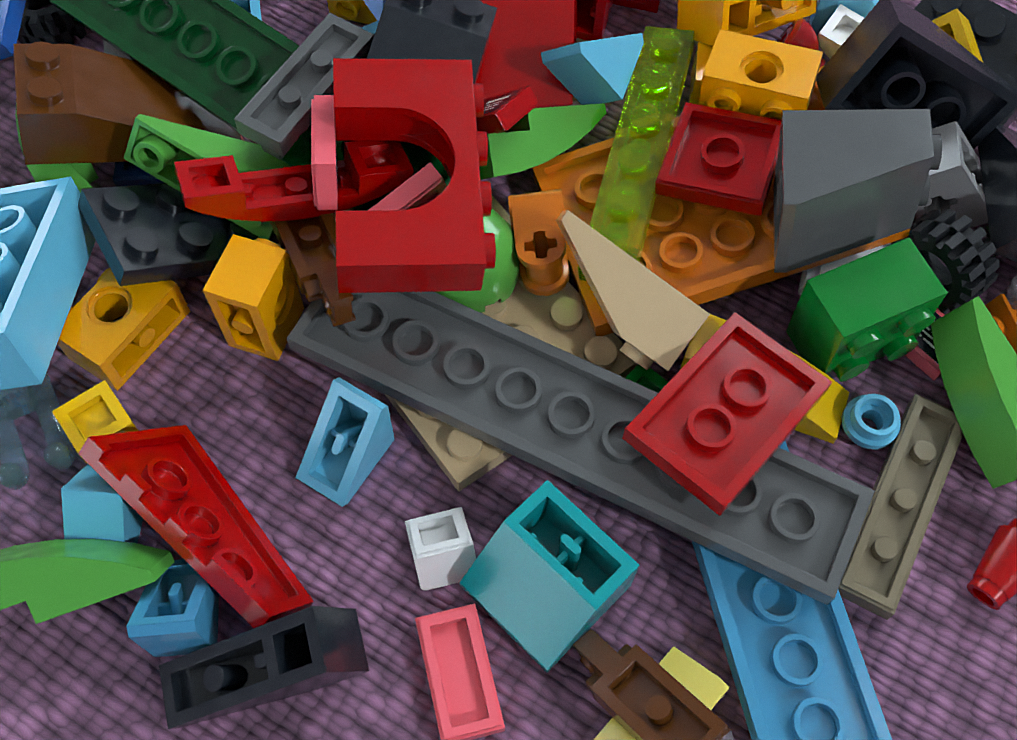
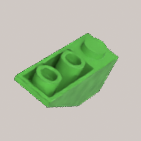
[124,114,291,240]

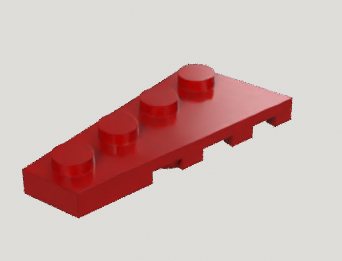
[78,425,314,628]

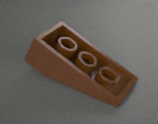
[13,42,242,165]

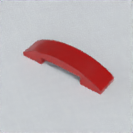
[174,141,414,222]

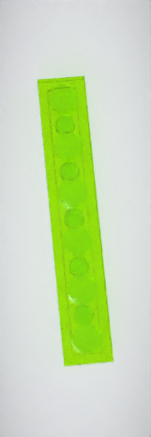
[578,26,695,281]

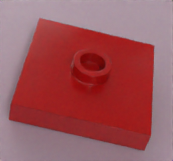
[655,102,781,216]

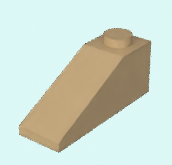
[556,210,710,371]

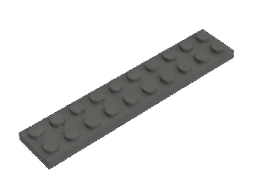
[287,292,875,605]

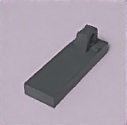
[234,13,374,160]

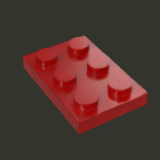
[622,312,832,516]

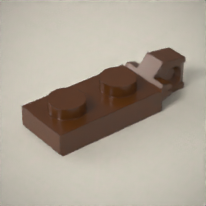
[270,213,356,327]
[573,629,734,740]

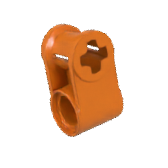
[508,188,570,296]

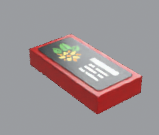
[476,86,538,134]

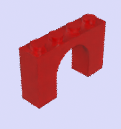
[333,58,496,293]

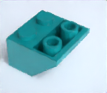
[459,480,640,673]

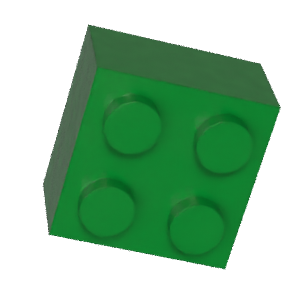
[786,237,948,382]

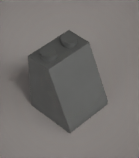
[773,109,942,273]

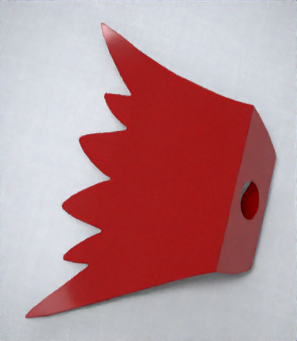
[476,0,577,108]

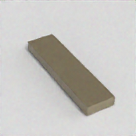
[838,394,963,620]

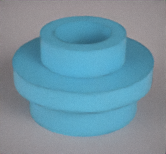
[842,394,901,449]

